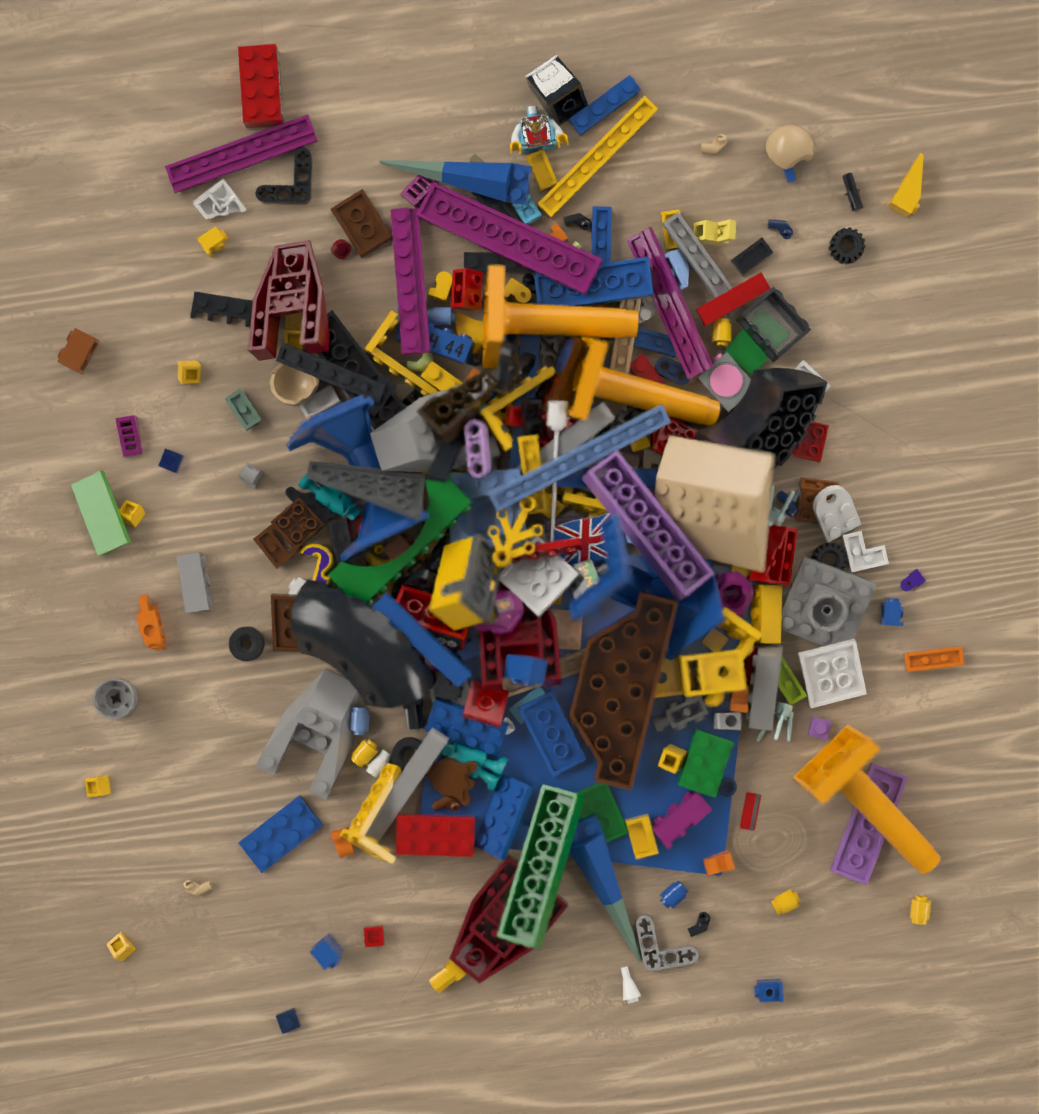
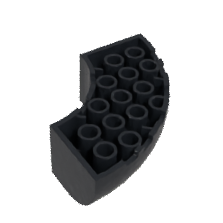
[696,368,828,471]
[291,579,436,708]

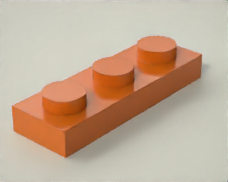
[903,646,964,672]

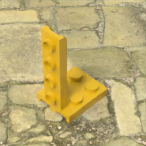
[365,310,438,396]
[479,366,555,453]
[561,443,608,515]
[705,607,762,707]
[340,763,401,864]

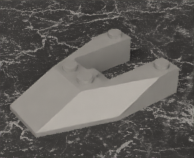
[370,386,500,472]
[256,669,359,800]

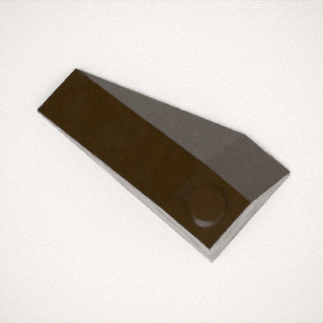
[417,370,500,445]

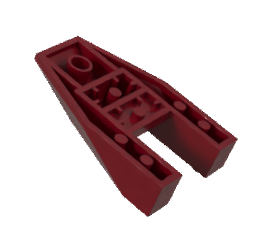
[248,240,330,361]
[479,571,562,691]
[449,853,569,984]

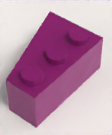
[651,790,712,849]

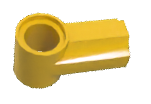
[429,960,467,993]

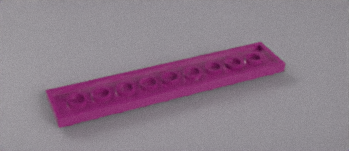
[416,182,603,295]

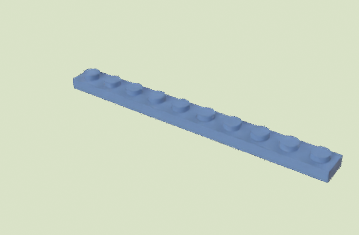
[488,404,671,511]

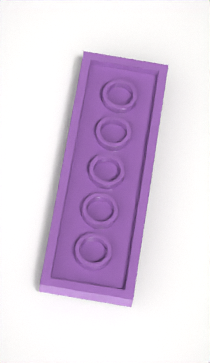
[830,763,908,885]

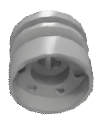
[93,678,139,719]

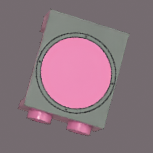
[696,352,751,414]

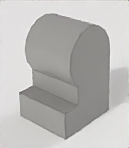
[239,463,264,489]
[714,712,743,730]

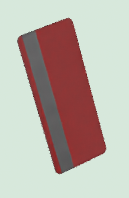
[740,792,761,831]

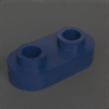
[655,357,691,385]

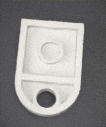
[813,485,861,543]

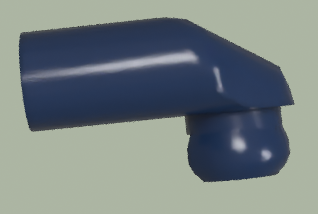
[767,219,793,240]
[776,491,798,518]

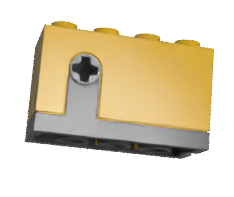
[430,534,503,630]

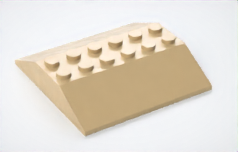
[655,436,774,571]

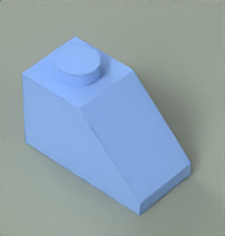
[664,249,689,290]

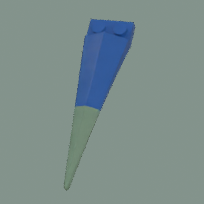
[379,160,532,205]
[569,814,641,962]

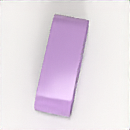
[465,420,492,478]

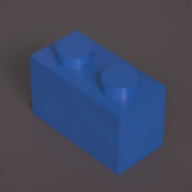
[503,654,548,687]
[310,933,344,970]

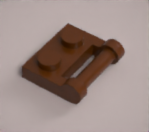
[253,524,303,569]

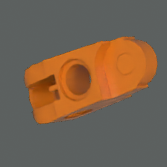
[136,594,167,651]

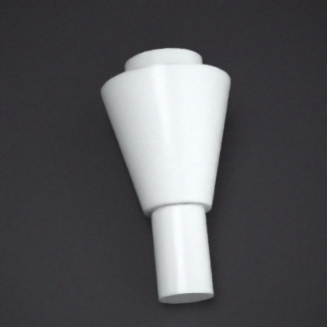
[620,966,641,1004]

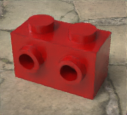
[451,268,483,311]

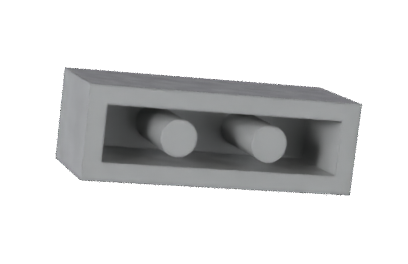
[176,552,214,613]

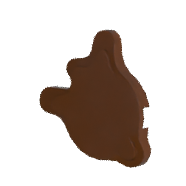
[425,758,478,806]

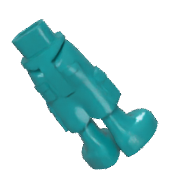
[298,461,361,521]
[440,742,509,791]

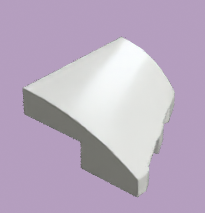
[193,178,247,219]

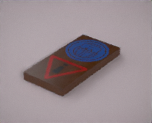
[540,336,583,411]

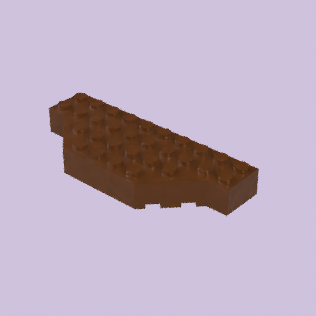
[569,590,678,791]

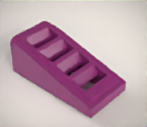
[401,175,439,207]
[115,415,143,457]

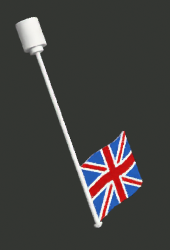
[547,401,611,565]

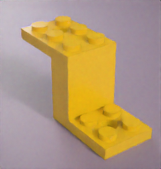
[655,650,746,698]

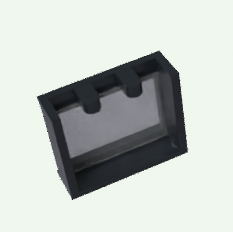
[736,286,811,363]

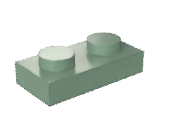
[225,388,263,431]

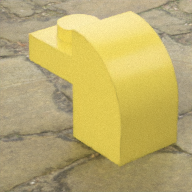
[693,219,736,245]

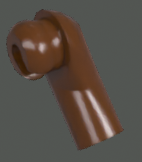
[431,795,461,812]

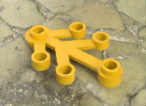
[488,496,544,567]

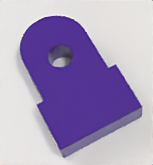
[900,569,926,591]

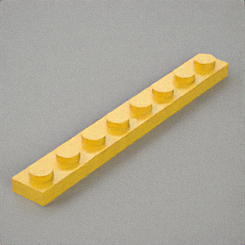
[537,96,658,218]

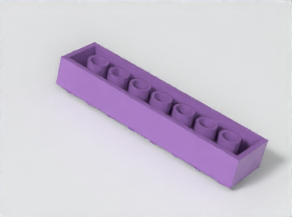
[582,450,714,601]

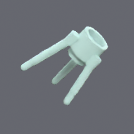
[768,486,800,526]
[756,702,794,742]

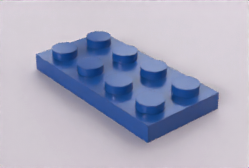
[517,690,587,777]
[425,697,509,758]
[474,774,533,861]
[239,795,323,873]

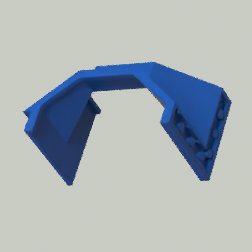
[286,395,429,562]
[569,513,725,661]

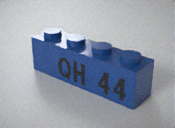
[394,322,476,366]

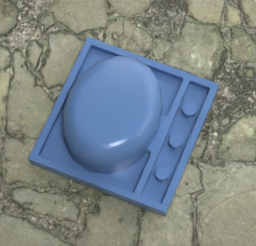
[449,469,527,548]

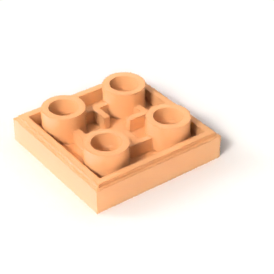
[551,609,582,650]

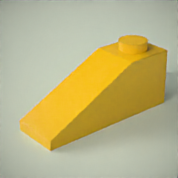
[888,153,924,218]

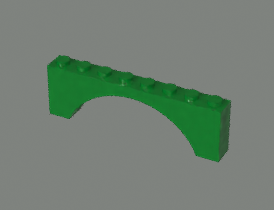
[328,476,474,607]

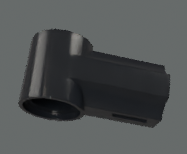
[403,697,424,730]

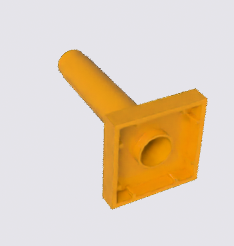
[482,266,638,368]
[559,336,720,427]
[792,724,941,875]

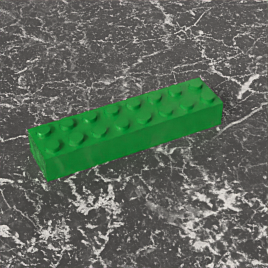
[498,784,585,950]

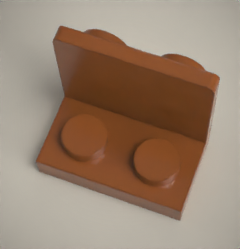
[795,477,839,524]

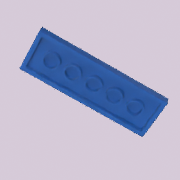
[534,256,654,307]

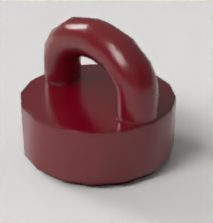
[331,239,351,259]

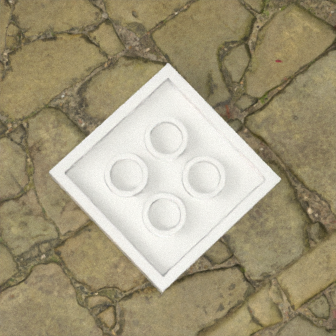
[499,537,580,617]
[798,639,867,708]

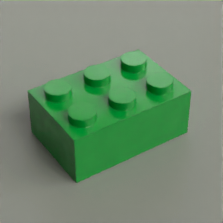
[677,728,734,798]

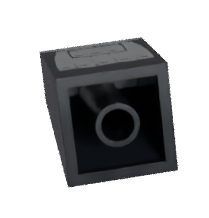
[525,55,588,126]

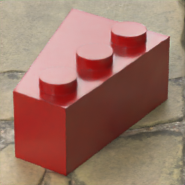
[748,525,798,586]

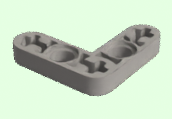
[636,914,698,971]

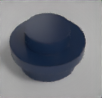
[718,777,737,797]

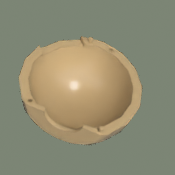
[766,124,814,169]
[270,363,319,406]

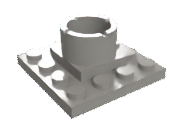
[781,556,877,646]

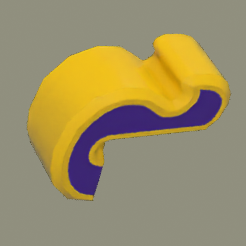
[300,544,335,587]

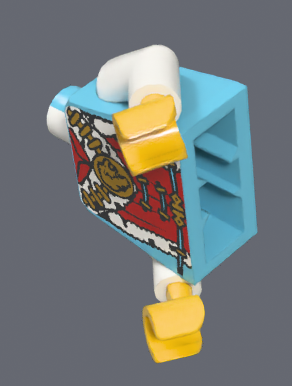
[510,106,569,154]

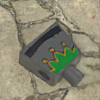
[570,559,609,598]

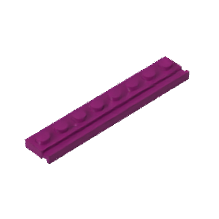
[165,114,318,194]
[390,207,430,356]
[627,227,714,379]

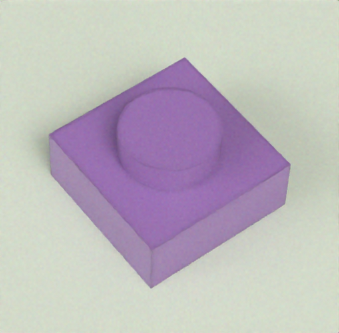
[807,716,832,740]

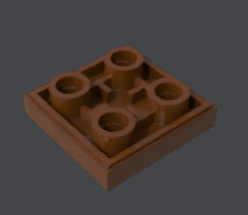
[270,497,325,551]

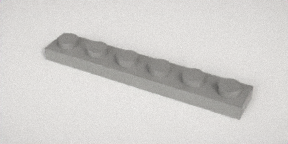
[662,212,745,318]

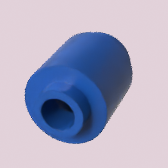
[660,880,689,909]

